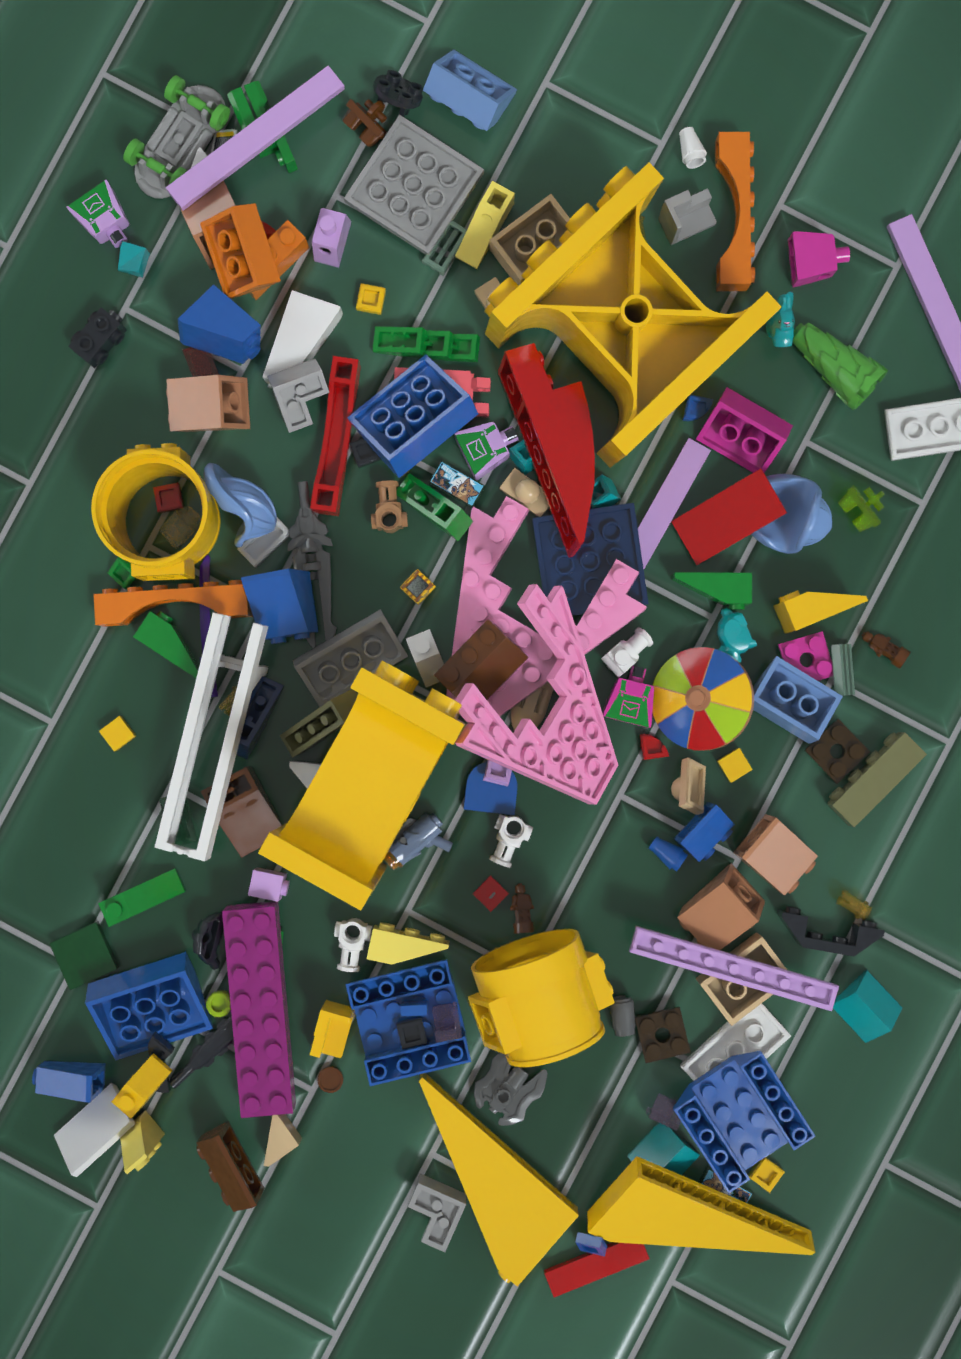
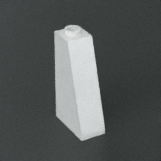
[263,290,343,389]

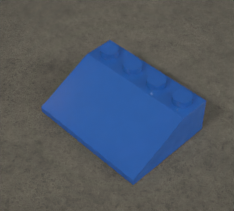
[347,355,478,478]
[85,952,213,1061]

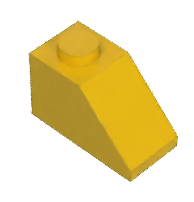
[111,1053,173,1119]

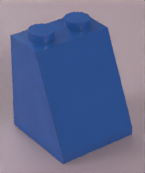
[178,284,261,364]
[241,568,318,644]

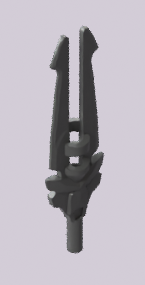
[288,481,337,648]

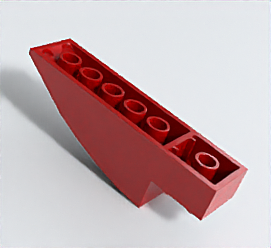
[498,343,595,558]

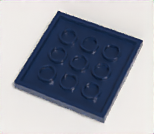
[532,503,649,616]

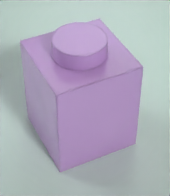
[248,867,290,902]

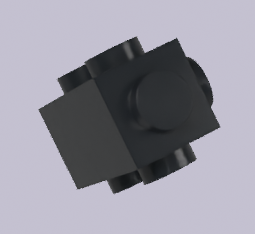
[68,307,127,369]

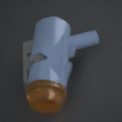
[384,812,453,870]

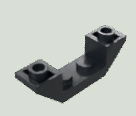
[777,906,885,957]

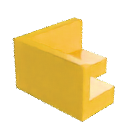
[310,1000,355,1058]

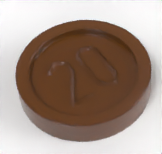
[317,1066,344,1093]

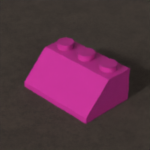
[696,387,793,473]

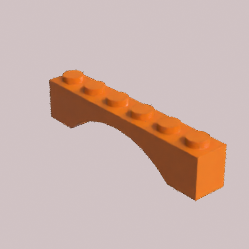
[715,132,755,291]
[94,580,253,627]

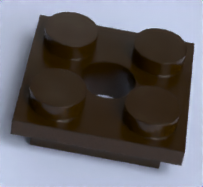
[804,719,870,784]
[635,1006,691,1063]

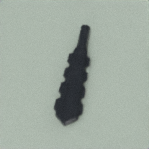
[169,1011,234,1088]

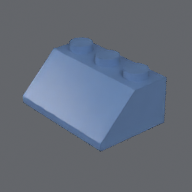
[423,50,517,131]
[753,656,843,744]

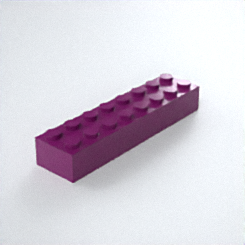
[222,901,296,1118]

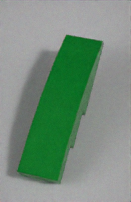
[373,326,480,362]

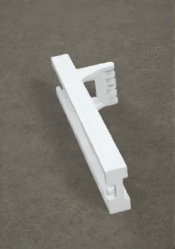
[155,613,268,861]

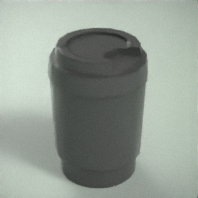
[609,995,635,1037]

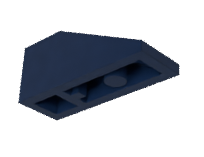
[236,676,284,760]

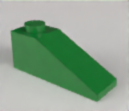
[396,473,473,541]
[671,572,752,610]
[133,611,199,678]
[98,868,186,927]

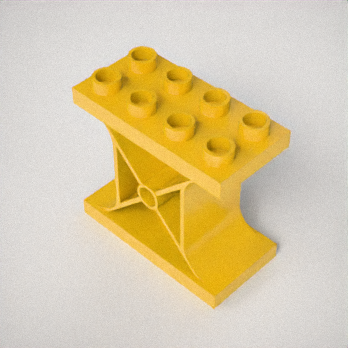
[484,162,781,468]
[258,660,466,911]

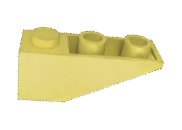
[455,181,515,269]
[367,922,449,965]
[120,1110,165,1174]

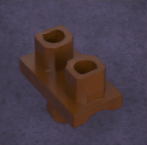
[342,99,387,147]

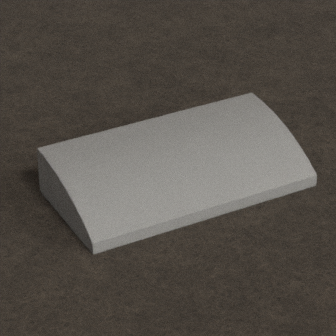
[293,609,408,707]

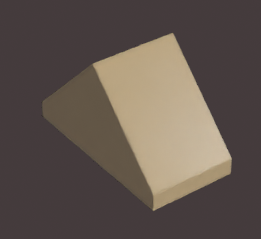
[264,1114,302,1167]

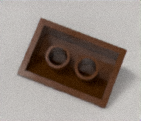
[434,619,529,700]
[196,1121,265,1212]

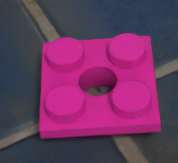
[778,631,833,681]

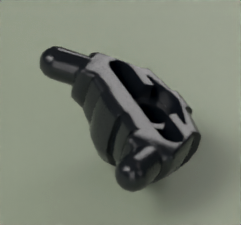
[192,910,223,970]

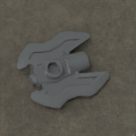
[474,1053,548,1126]

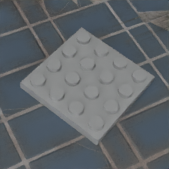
[344,115,484,255]

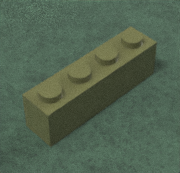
[280,689,357,758]
[827,732,927,827]

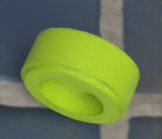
[206,990,231,1017]

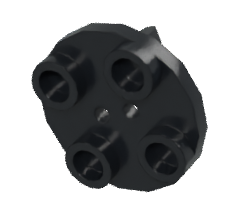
[373,70,423,117]

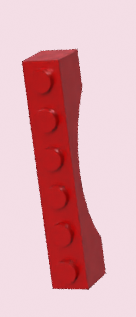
[310,356,361,516]

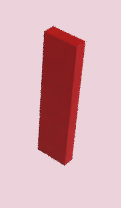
[544,1242,649,1297]

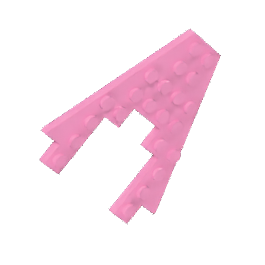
[446,496,647,717]
[455,584,618,805]

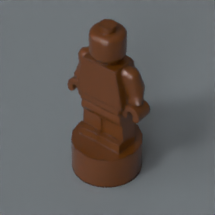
[862,631,911,669]
[510,883,534,934]

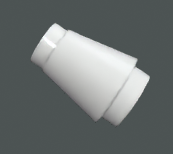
[679,127,707,169]

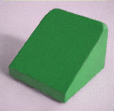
[107,557,137,590]

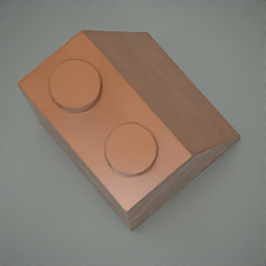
[180,181,236,270]
[166,375,250,432]
[733,814,818,896]
[677,863,765,950]

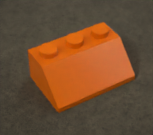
[200,203,281,299]

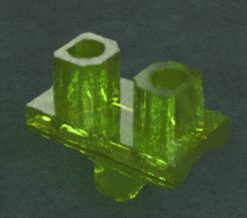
[838,485,885,532]

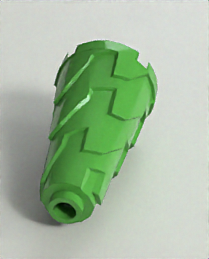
[792,322,888,411]

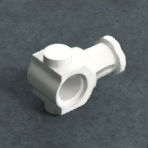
[601,627,653,678]
[489,814,533,868]
[334,918,372,972]

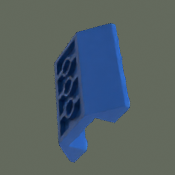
[346,959,471,1086]
[673,1051,816,1194]

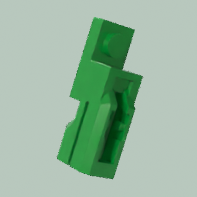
[227,81,298,173]

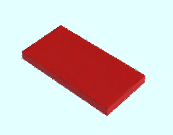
[671,468,787,565]

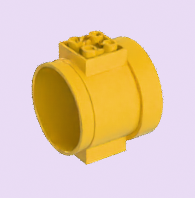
[91,443,221,581]
[468,929,615,1067]

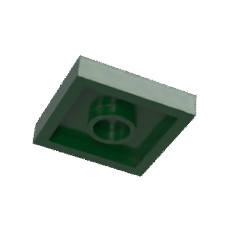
[49,921,119,990]

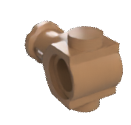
[371,480,408,533]

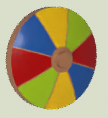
[652,647,754,751]

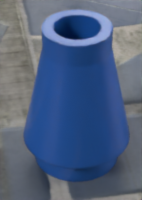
[648,836,688,872]

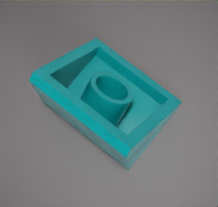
[833,970,902,1043]
[627,1118,700,1175]

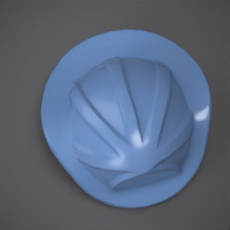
[203,463,277,548]
[751,474,832,554]

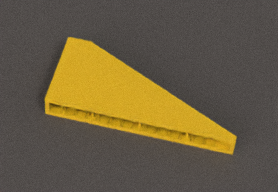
[419,1073,579,1287]
[587,1156,815,1255]

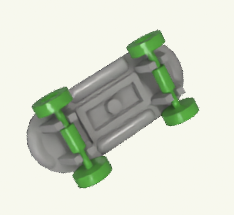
[123,75,230,199]

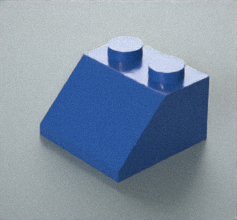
[673,802,735,862]

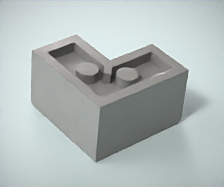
[658,188,716,245]
[267,359,329,433]
[408,1174,466,1252]

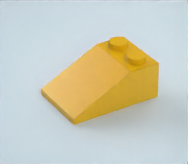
[773,590,868,634]

